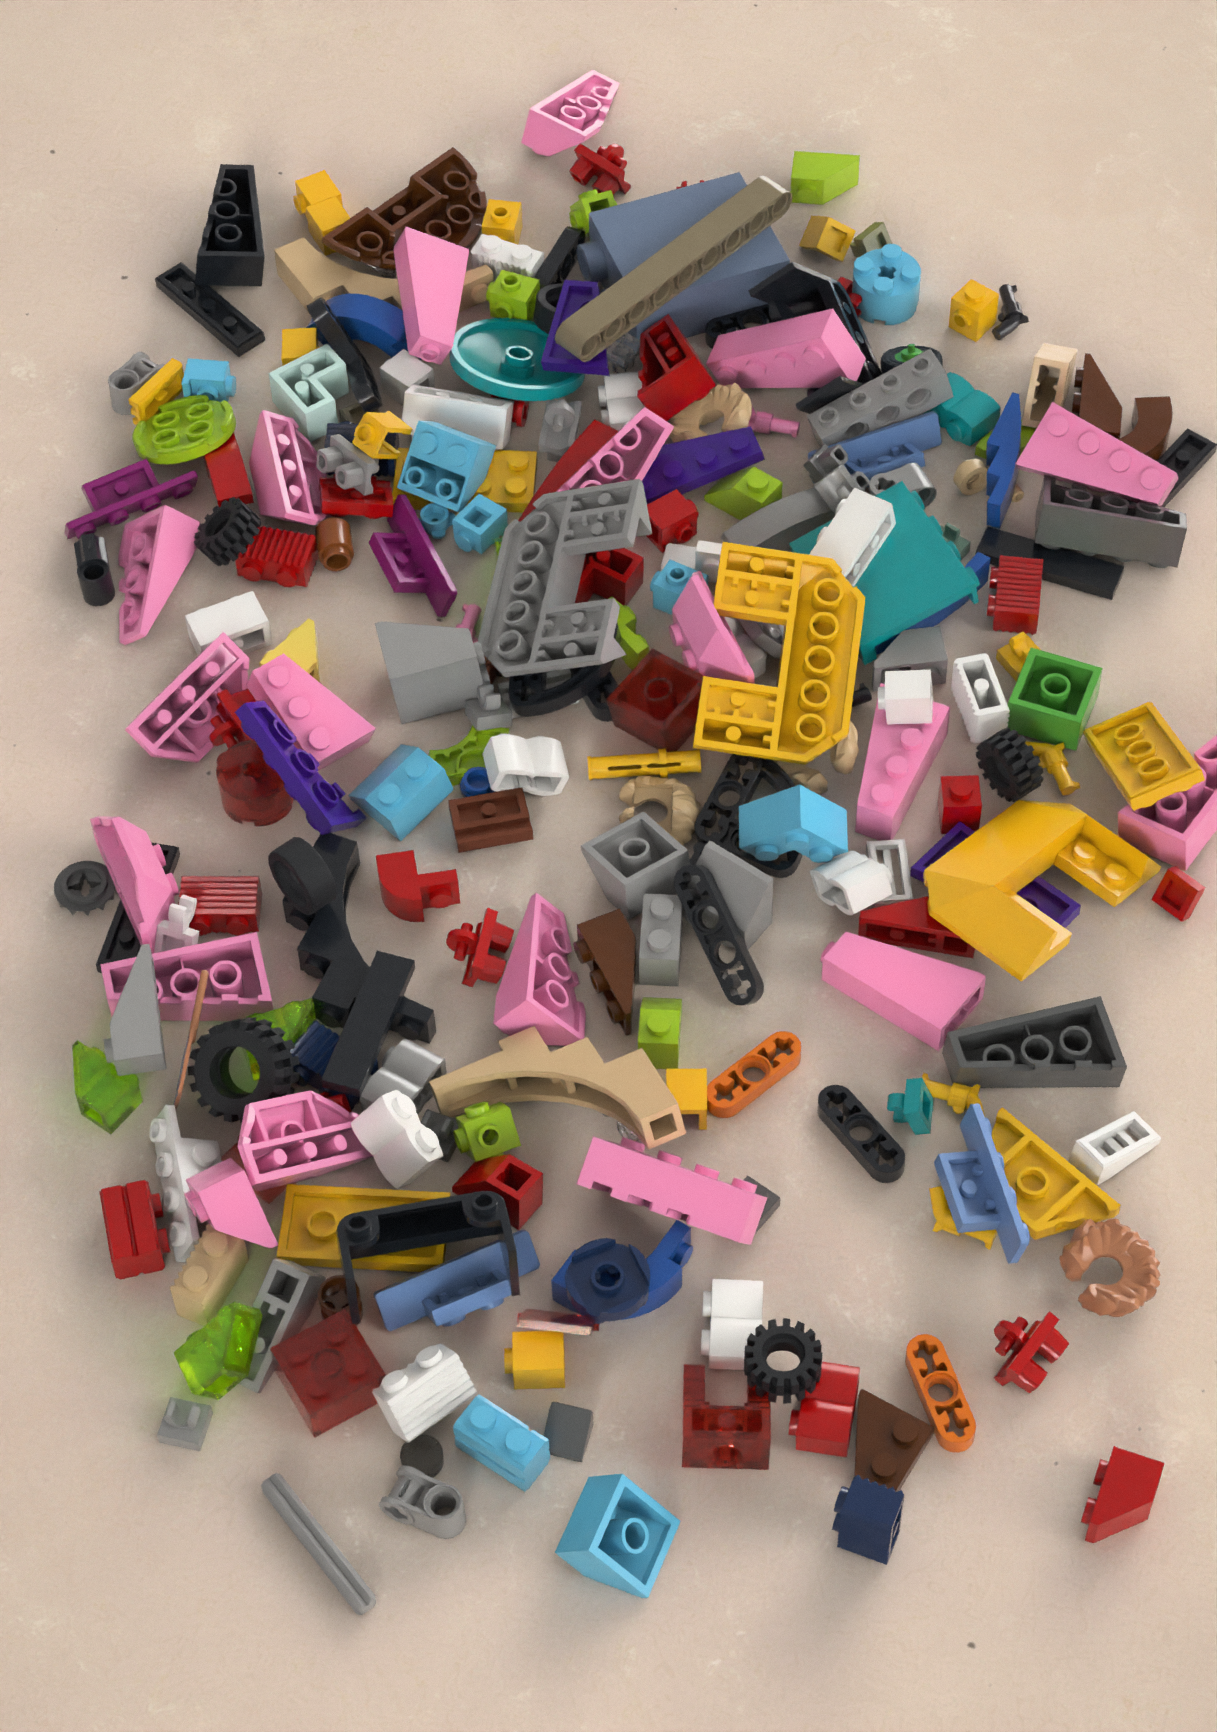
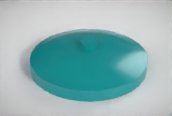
[449,318,585,401]

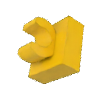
[996,632,1041,682]

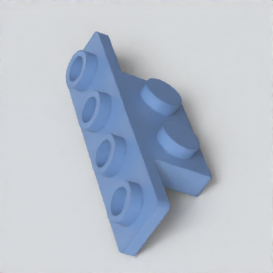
[808,411,942,487]
[934,1103,1030,1264]
[374,1229,540,1331]

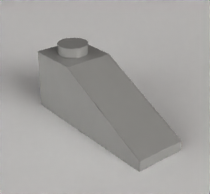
[104,944,166,1076]
[222,1258,326,1393]

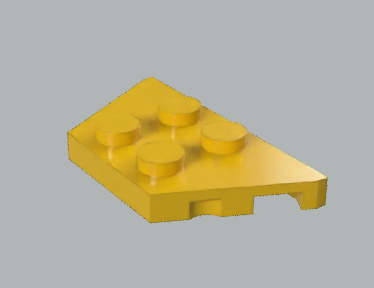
[991,1107,1121,1240]

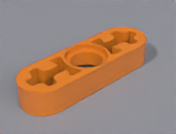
[707,1031,801,1118]
[905,1334,976,1452]

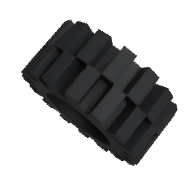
[194,497,261,566]
[976,728,1044,802]
[744,1318,823,1404]

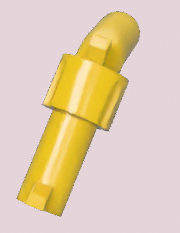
[1025,741,1080,795]
[922,1072,985,1117]
[929,1186,997,1250]

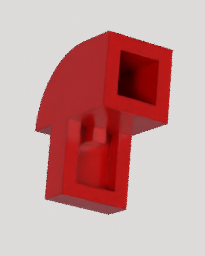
[376,850,461,922]

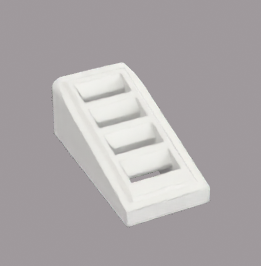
[1069,1111,1161,1185]

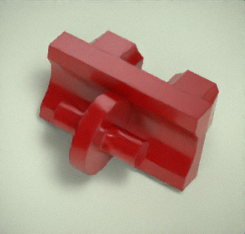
[569,143,631,195]
[209,689,261,762]
[446,908,514,987]
[994,1311,1069,1393]

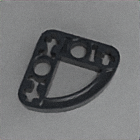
[508,623,621,717]
[694,754,803,878]

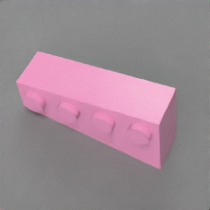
[706,309,866,388]

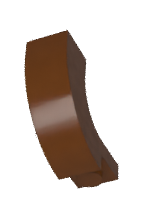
[1118,396,1173,461]

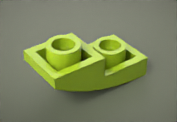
[609,597,650,677]

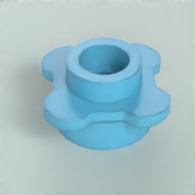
[419,503,455,539]

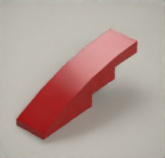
[518,419,618,522]
[203,432,254,507]

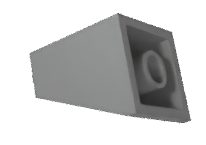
[375,622,491,724]

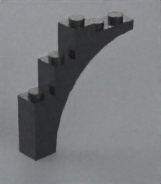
[282,833,436,1044]

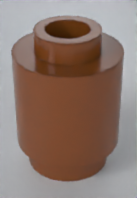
[315,517,354,571]

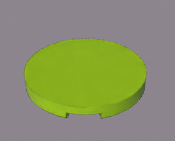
[132,395,236,464]

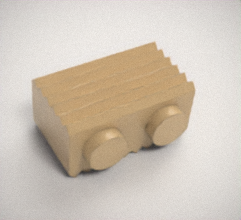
[169,1224,249,1327]

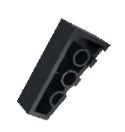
[195,164,265,286]

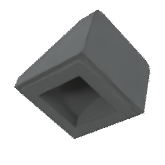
[544,1402,594,1462]

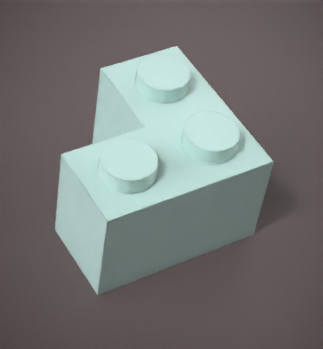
[269,344,349,443]

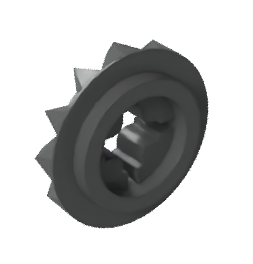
[54,861,115,916]

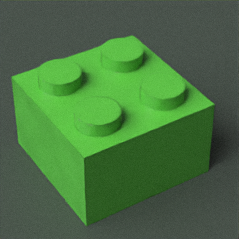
[1007,648,1103,751]

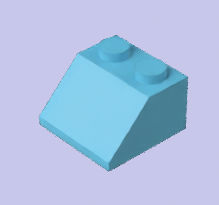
[348,744,454,841]
[555,1474,681,1598]

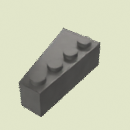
[1035,474,1187,568]
[942,996,1127,1088]

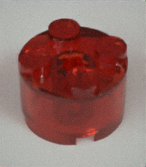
[216,739,294,826]

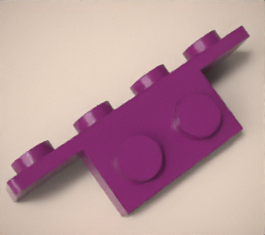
[64,458,198,539]
[368,495,457,617]

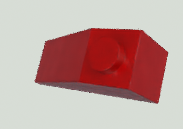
[858,896,975,958]

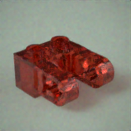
[682,1364,771,1470]

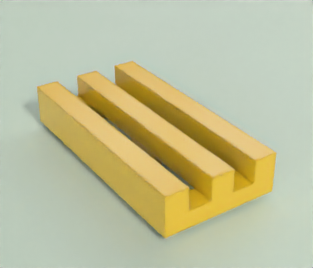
[128,358,184,425]

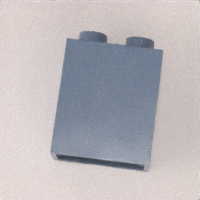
[577,172,790,352]

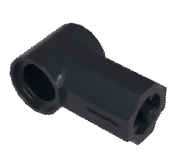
[74,533,115,606]

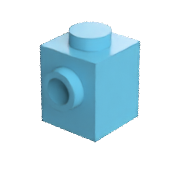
[650,560,708,615]

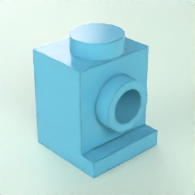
[181,358,236,402]
[452,494,508,554]

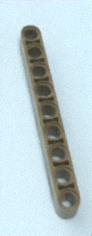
[555,176,792,362]

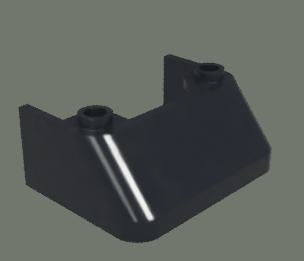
[748,262,882,414]
[336,1191,520,1324]

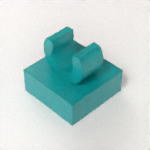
[887,1078,934,1135]

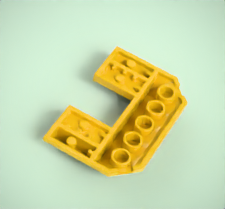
[693,542,866,765]
[923,800,1161,982]

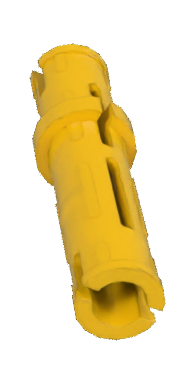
[587,748,702,780]

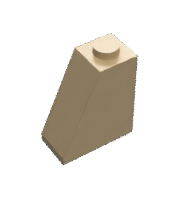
[1021,343,1078,428]

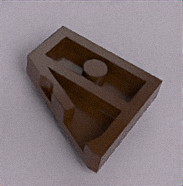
[854,1389,934,1492]

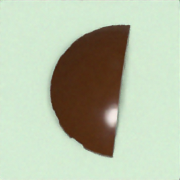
[322,147,487,270]

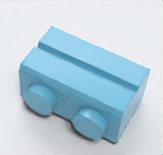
[453,1394,550,1492]

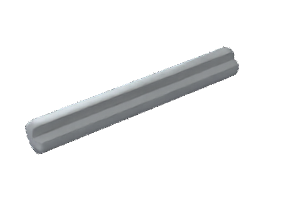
[261,1473,376,1615]

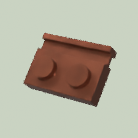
[448,787,533,853]

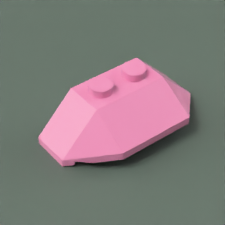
[249,410,332,525]
[669,571,755,685]
[125,632,249,763]
[90,816,179,954]
[237,1090,373,1191]

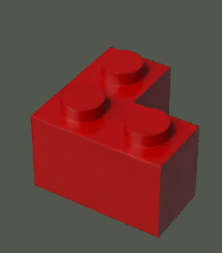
[575,548,644,606]

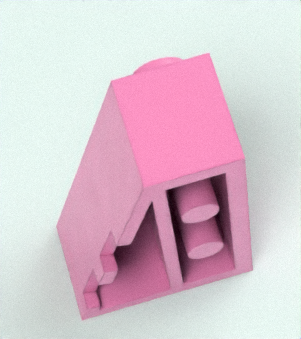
[246,653,376,772]

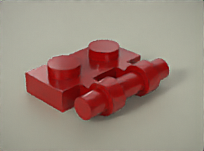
[319,474,394,519]

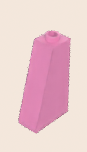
[394,227,469,365]
[820,932,986,1051]

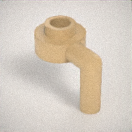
[953,459,1024,502]

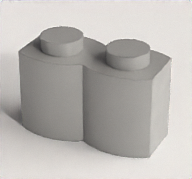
[360,1039,447,1115]

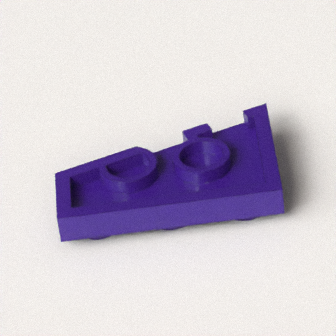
[541,280,610,376]

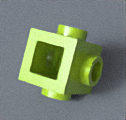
[569,189,617,237]
[486,270,540,321]
[453,1101,521,1162]

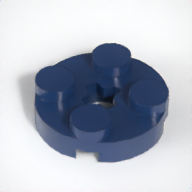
[565,1238,650,1324]

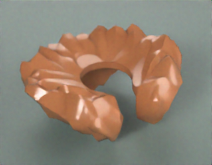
[1059,1218,1161,1317]

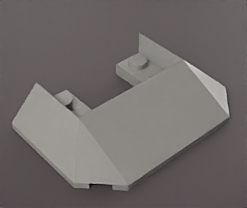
[478,479,652,677]

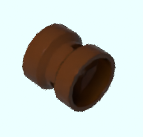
[318,1275,363,1332]

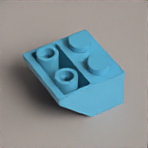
[397,421,497,512]

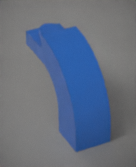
[306,293,422,361]
[551,1220,693,1320]

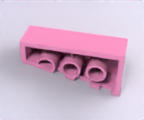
[1015,402,1178,506]
[556,407,674,492]
[855,683,950,840]
[1118,735,1217,871]
[100,932,275,1022]
[577,1137,767,1245]

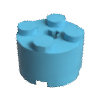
[852,244,921,325]

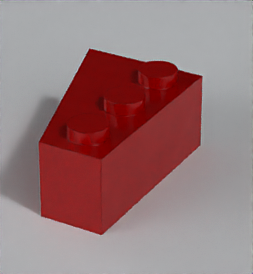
[637,314,716,421]

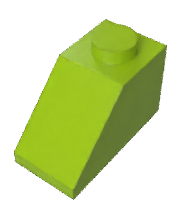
[790,151,860,205]
[704,466,783,521]
[638,997,682,1069]

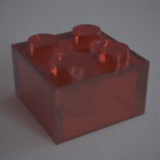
[606,648,704,752]
[270,1309,386,1438]

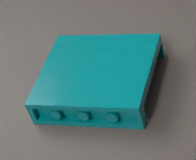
[789,481,980,665]

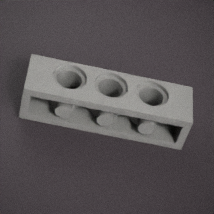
[807,349,954,447]

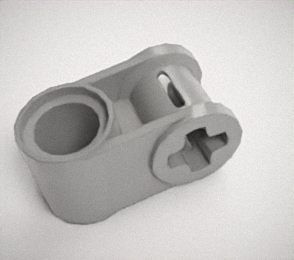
[108,352,165,415]
[869,463,937,507]
[379,1465,467,1539]

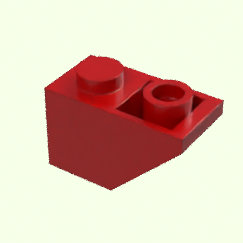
[452,1154,543,1230]
[1081,1446,1165,1543]

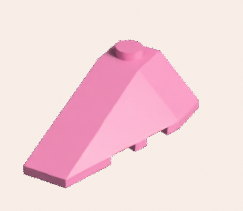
[521,70,619,157]
[118,505,200,645]
[493,893,586,1046]

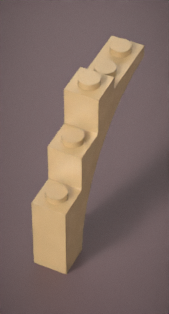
[274,237,494,314]
[429,1026,686,1150]

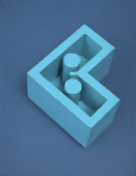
[739,784,848,863]

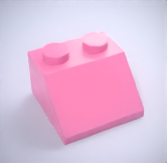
[184,1158,278,1249]

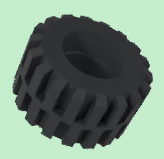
[188,1017,300,1123]

